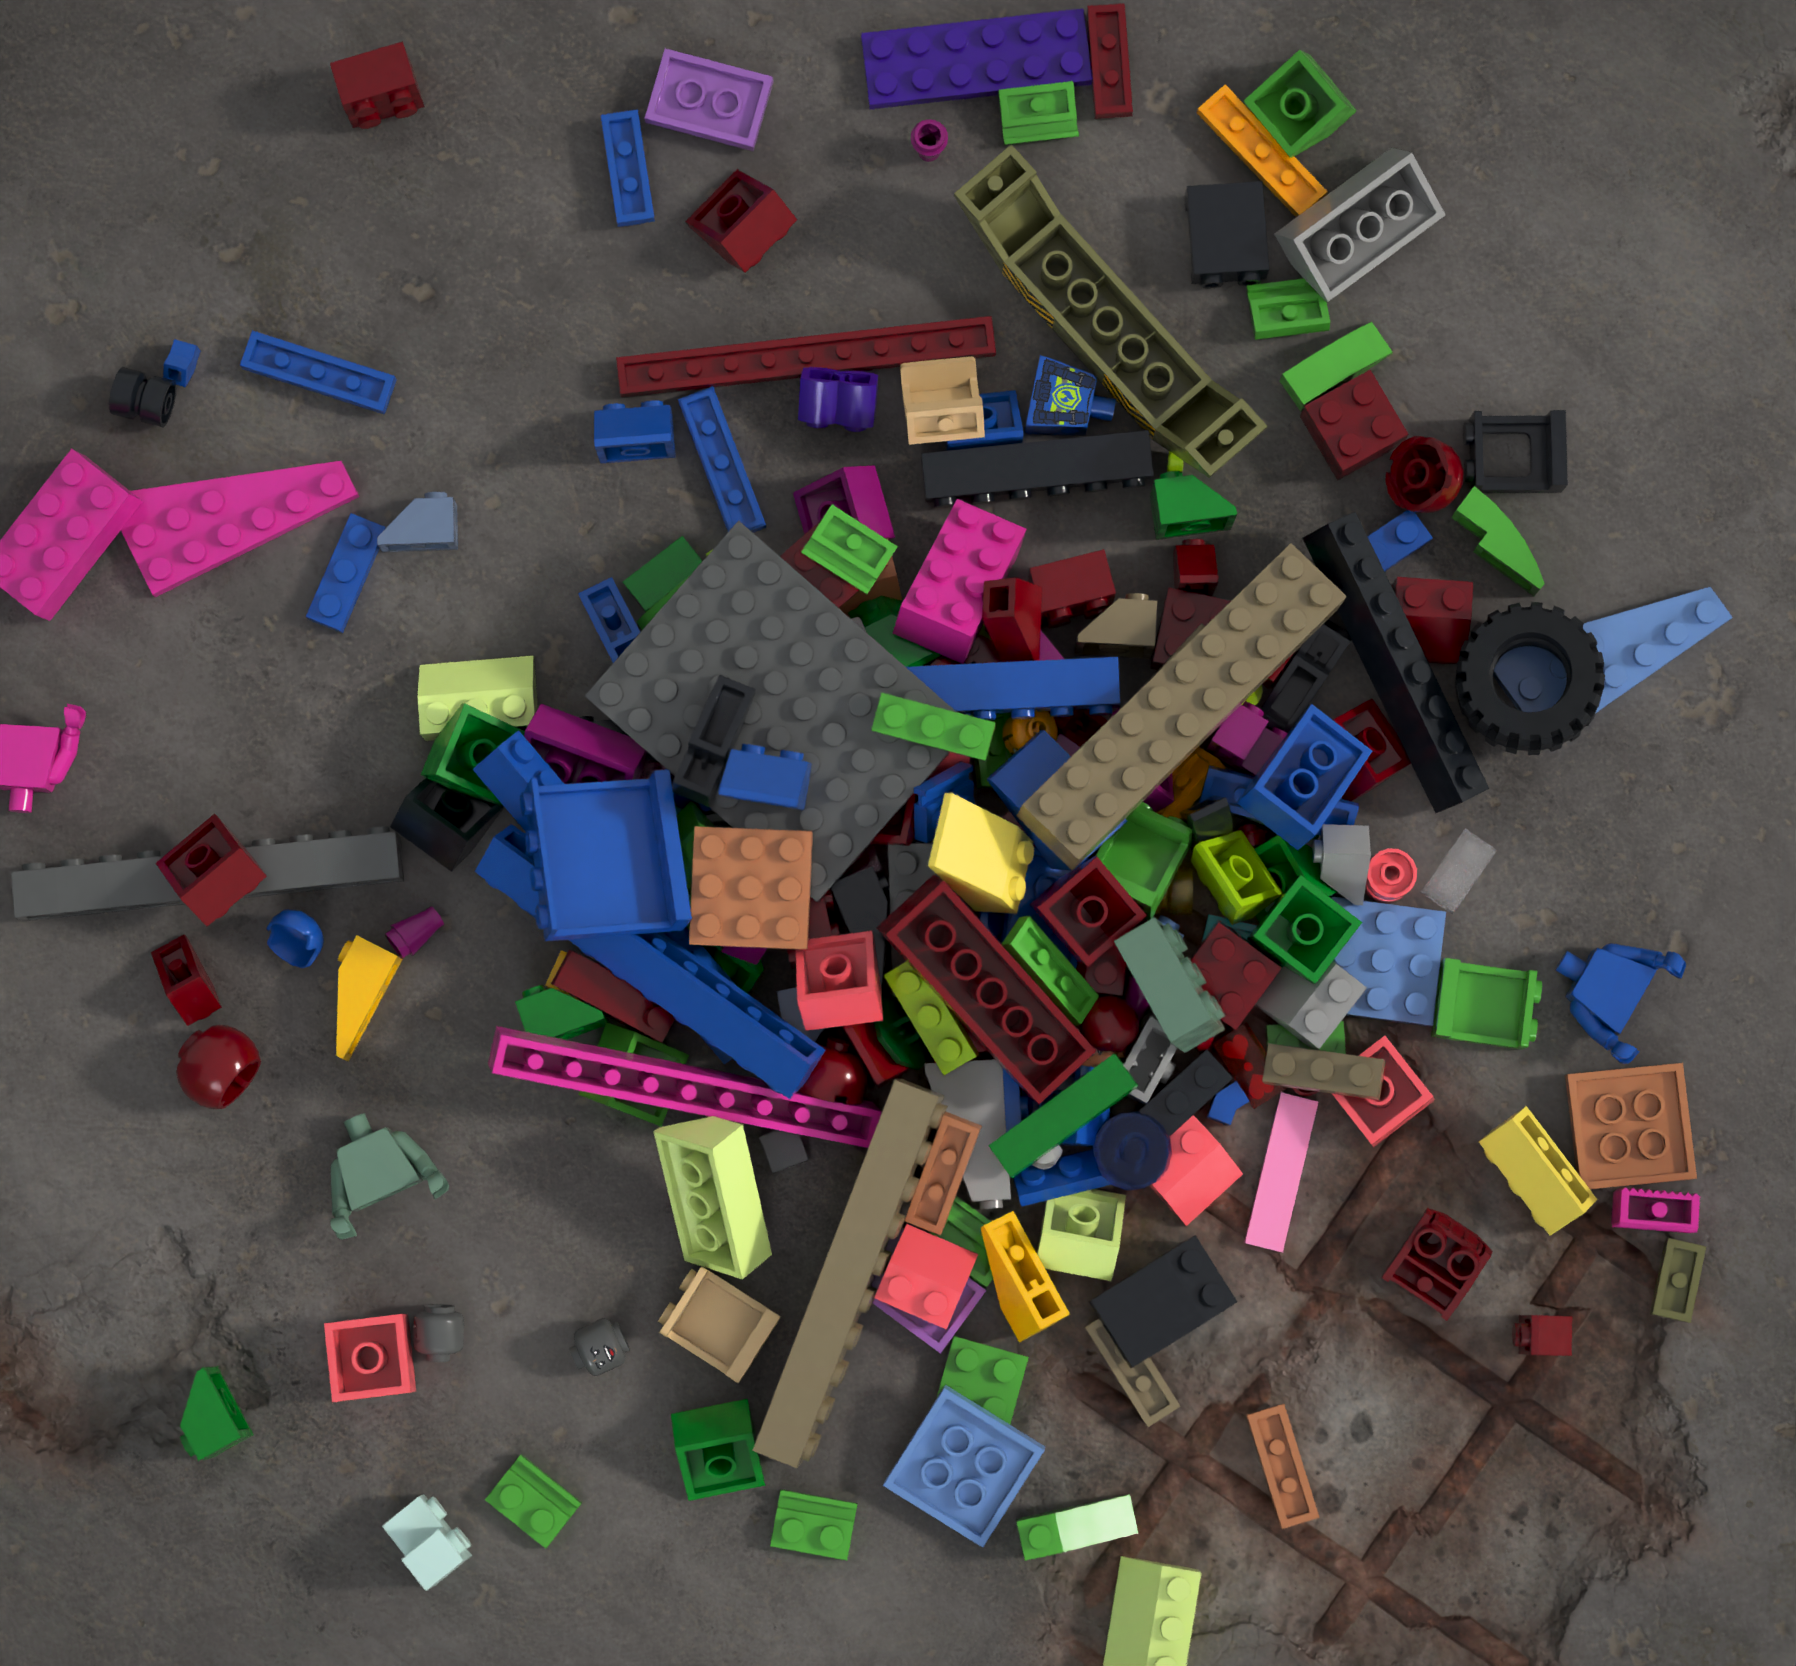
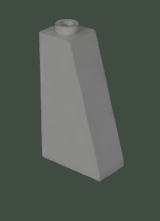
[924,1059,1011,1209]

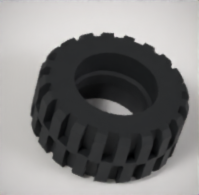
[1455,602,1605,755]

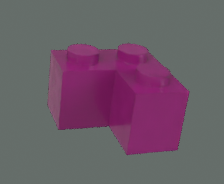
[1206,701,1287,777]

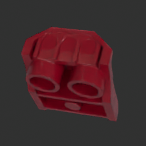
[1382,1208,1493,1321]

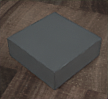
[759,1130,809,1173]

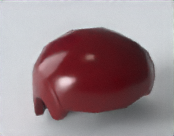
[1080,995,1139,1053]

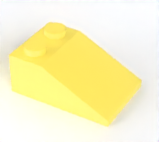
[928,793,1034,914]

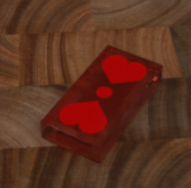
[1213,1022,1288,1109]

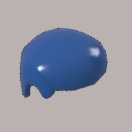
[266,909,324,968]

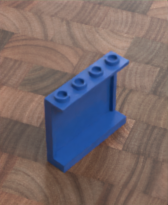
[520,770,692,941]

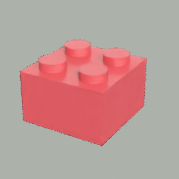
[1331,1036,1435,1147]
[324,1314,416,1402]

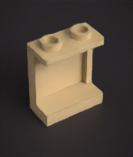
[900,356,985,445]
[658,1266,782,1383]

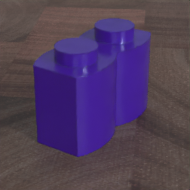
[798,367,878,432]

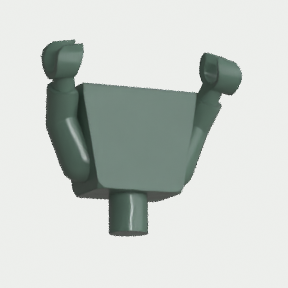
[330,1113,450,1240]

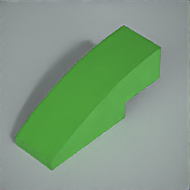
[1280,322,1393,412]
[1451,486,1545,596]

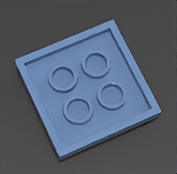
[1331,896,1446,1027]
[883,1385,1045,1548]

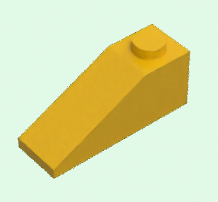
[336,935,403,1062]
[980,1211,1070,1343]

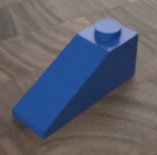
[578,577,640,663]

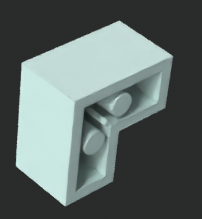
[382,1494,472,1591]

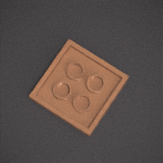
[689,826,813,950]
[1565,1063,1697,1189]

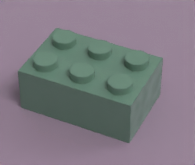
[1114,917,1225,1053]

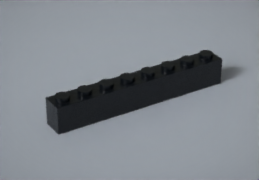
[1302,512,1489,813]

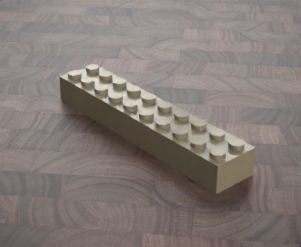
[1017,543,1347,871]
[752,1079,948,1468]

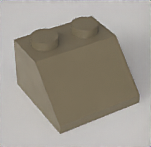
[1074,593,1157,659]

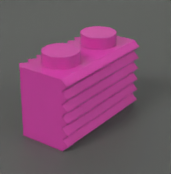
[1611,1187,1700,1233]

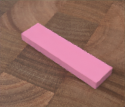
[1244,1092,1319,1253]

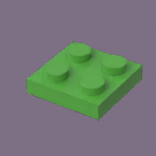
[936,1336,1029,1424]

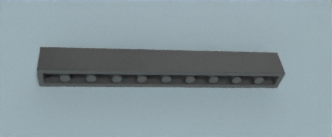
[11,826,404,922]

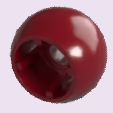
[176,1025,261,1109]

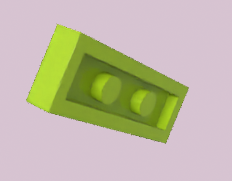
[884,961,979,1075]

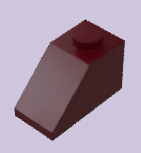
[1173,539,1219,596]
[151,934,222,1026]

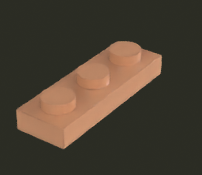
[904,1112,982,1235]
[1246,1403,1320,1529]

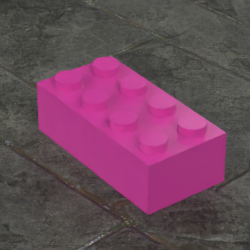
[0,448,143,621]
[893,499,1027,664]

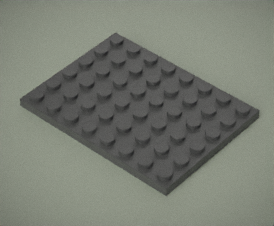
[585,520,956,902]

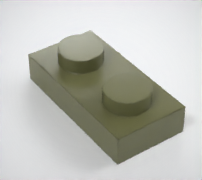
[1650,1238,1706,1323]

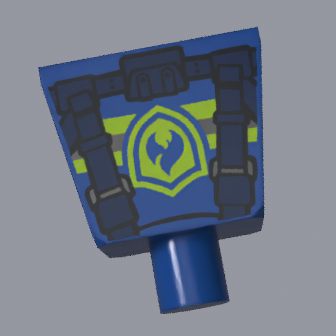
[1025,355,1116,436]

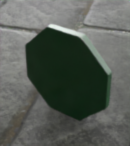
[874,993,930,1070]

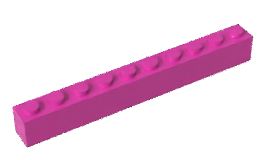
[488,1026,882,1148]

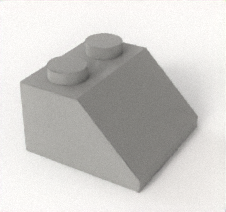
[1255,962,1367,1050]

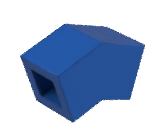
[163,339,201,388]
[1206,1081,1249,1126]

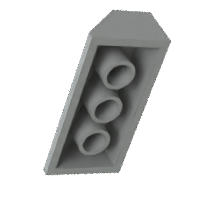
[1274,148,1446,302]

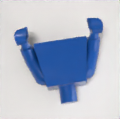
[1555,943,1686,1064]

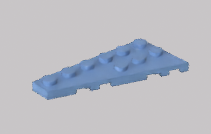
[1493,587,1733,714]

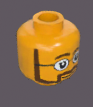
[1002,711,1058,755]

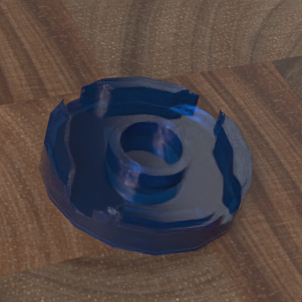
[1093,1111,1172,1190]

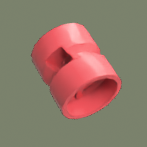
[1365,848,1417,904]

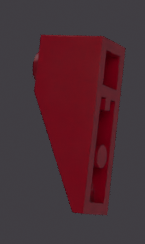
[551,950,675,1043]

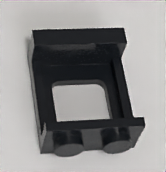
[1463,410,1568,493]

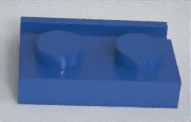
[914,762,975,843]

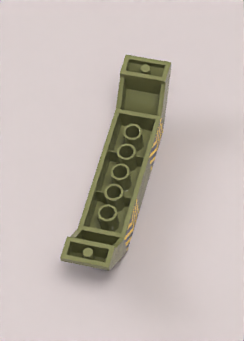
[954,144,1267,478]

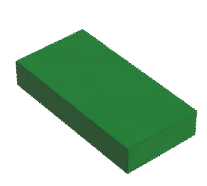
[623,536,702,612]

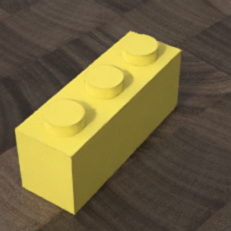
[1479,1106,1598,1236]

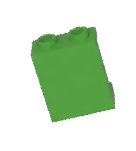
[1096,802,1192,921]
[1431,958,1542,1050]

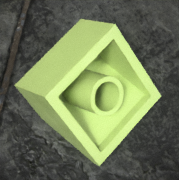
[1037,1189,1126,1281]

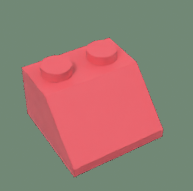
[796,931,883,1031]
[1148,1115,1243,1226]
[874,1224,978,1329]

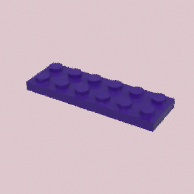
[861,8,1092,109]

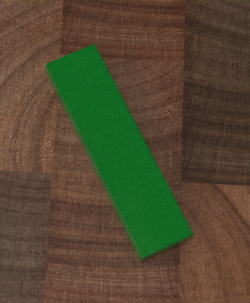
[988,1053,1139,1178]

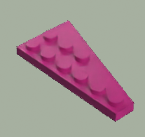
[121,461,359,597]

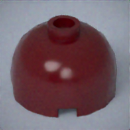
[1385,436,1464,513]
[798,1037,868,1105]

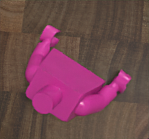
[0,703,86,813]

